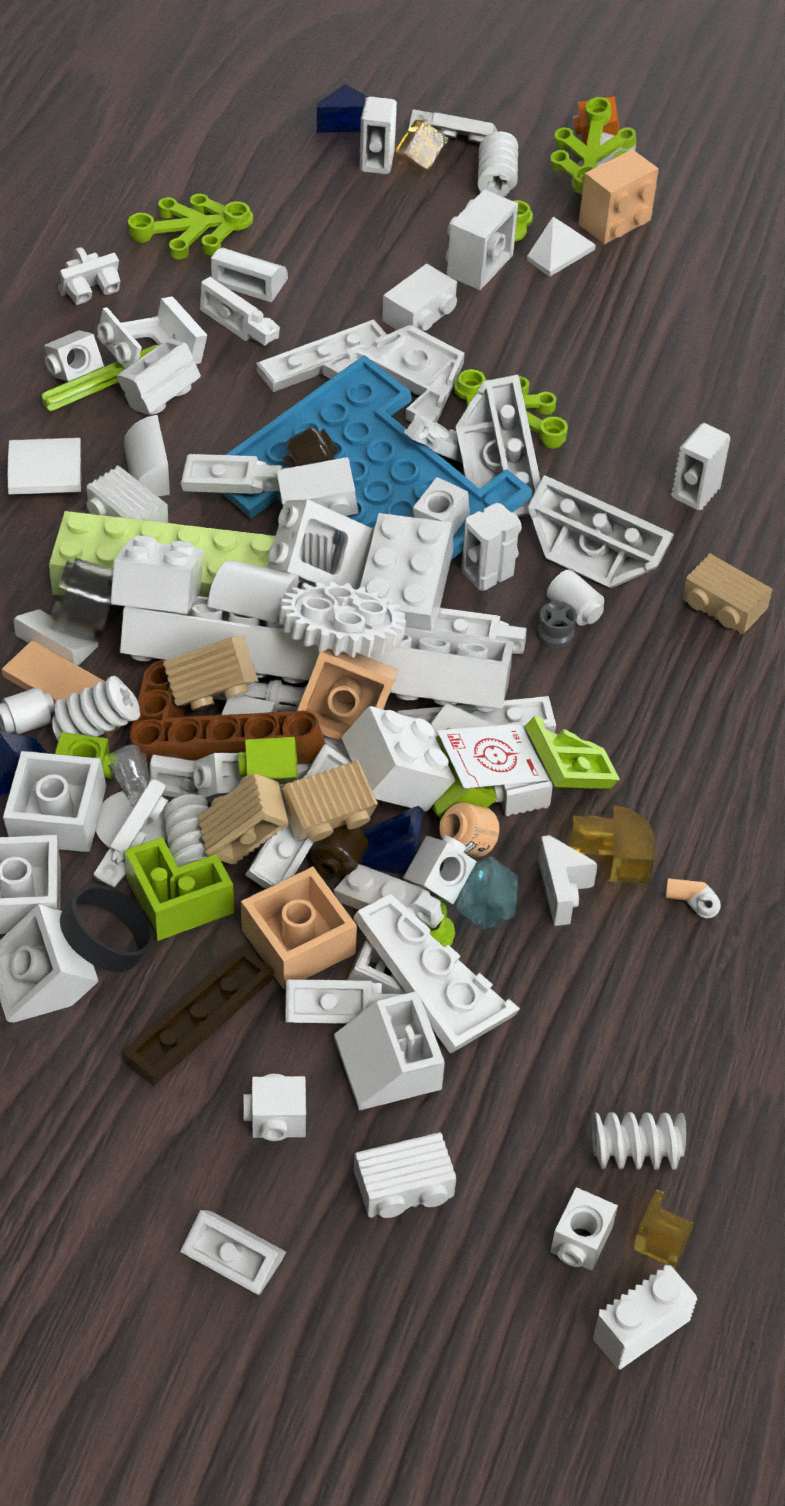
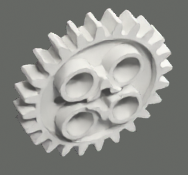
[278,581,406,657]

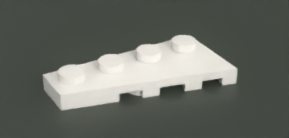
[353,894,520,1054]

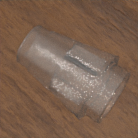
[108,745,150,807]

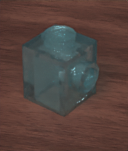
[457,856,518,930]

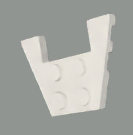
[323,325,465,423]

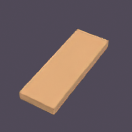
[2,640,138,738]

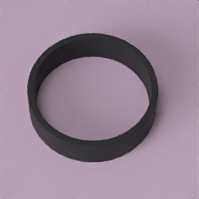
[60,884,154,972]

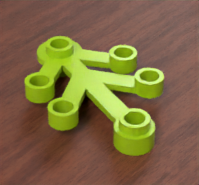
[550,97,637,195]
[128,194,253,260]
[454,369,568,449]

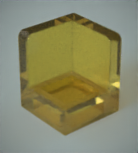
[396,120,449,169]
[634,1189,694,1268]

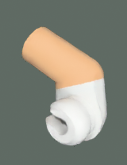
[665,878,721,918]

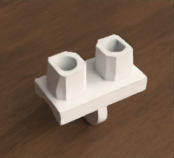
[58,247,121,305]

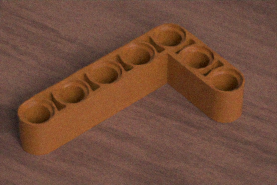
[130,660,326,771]

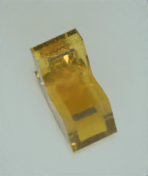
[570,806,655,884]

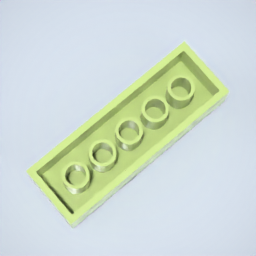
[49,511,276,602]

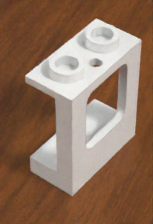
[97,296,207,369]
[267,499,375,590]

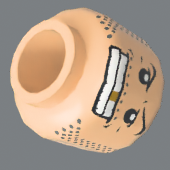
[439,802,499,858]

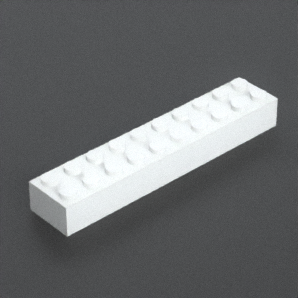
[120,596,514,712]

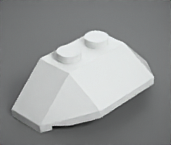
[456,375,541,517]
[528,475,674,589]

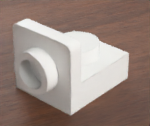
[193,753,246,800]

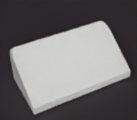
[14,609,98,666]
[180,1210,286,1295]

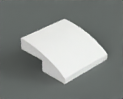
[8,438,82,494]

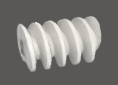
[478,132,518,197]
[52,676,140,741]
[164,794,210,867]
[592,1112,686,1170]

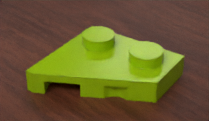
[525,716,620,789]

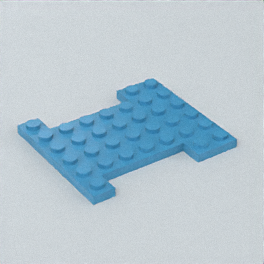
[222,355,532,560]

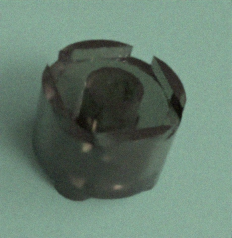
[49,557,114,643]

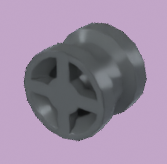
[537,601,577,649]

